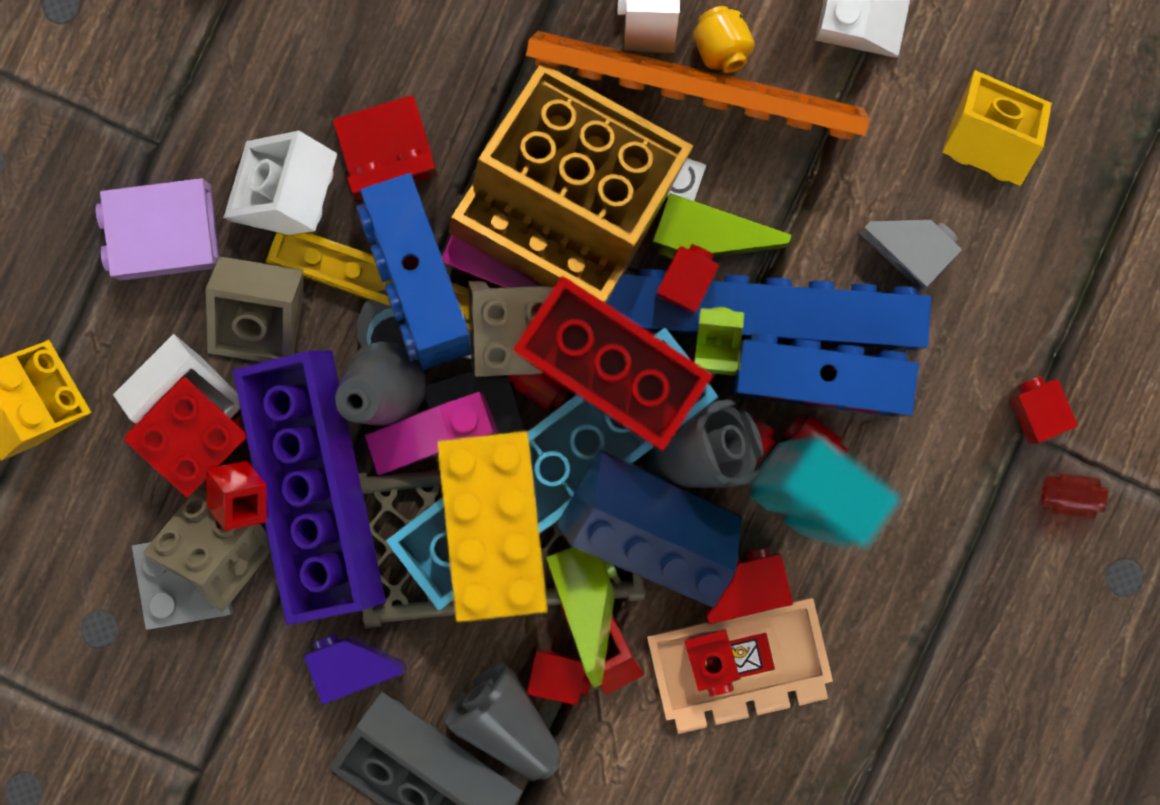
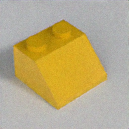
[942,70,1052,186]

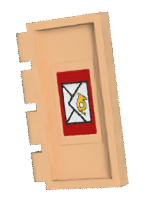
[646,597,833,734]

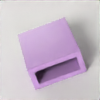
[96,178,219,281]

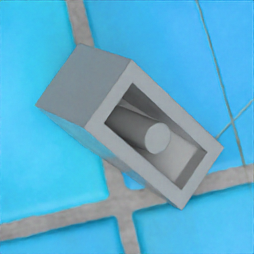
[858,220,962,291]

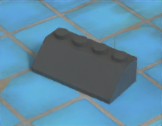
[329,692,523,805]

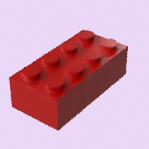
[512,275,713,451]

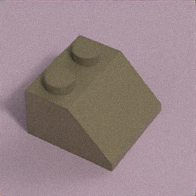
[206,256,304,362]

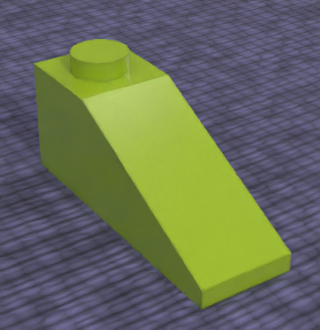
[652,193,792,261]
[546,547,618,688]

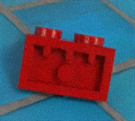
[333,95,439,201]
[124,377,247,498]

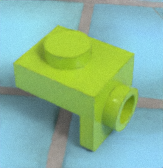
[695,307,745,375]

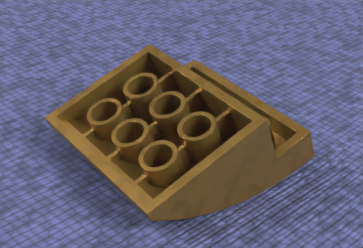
[448,62,693,303]

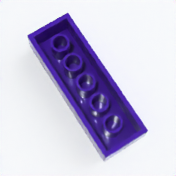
[233,350,386,625]

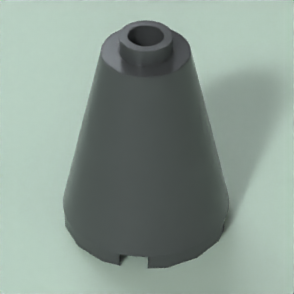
[336,341,427,426]
[643,400,763,488]
[444,662,561,781]

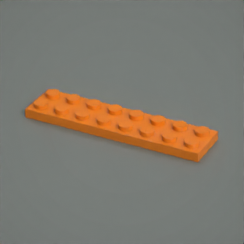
[526,31,870,140]

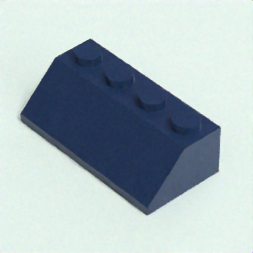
[556,449,742,608]

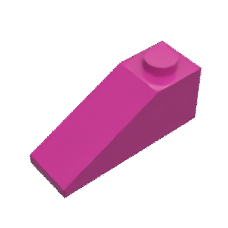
[365,392,499,476]

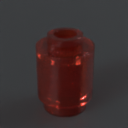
[1041,472,1108,520]

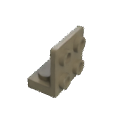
[468,281,555,377]
[144,489,271,612]

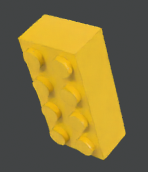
[437,431,548,622]

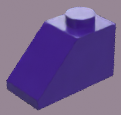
[304,633,407,705]

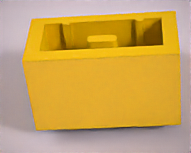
[0,340,91,461]

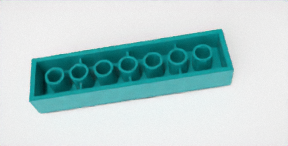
[746,437,902,549]

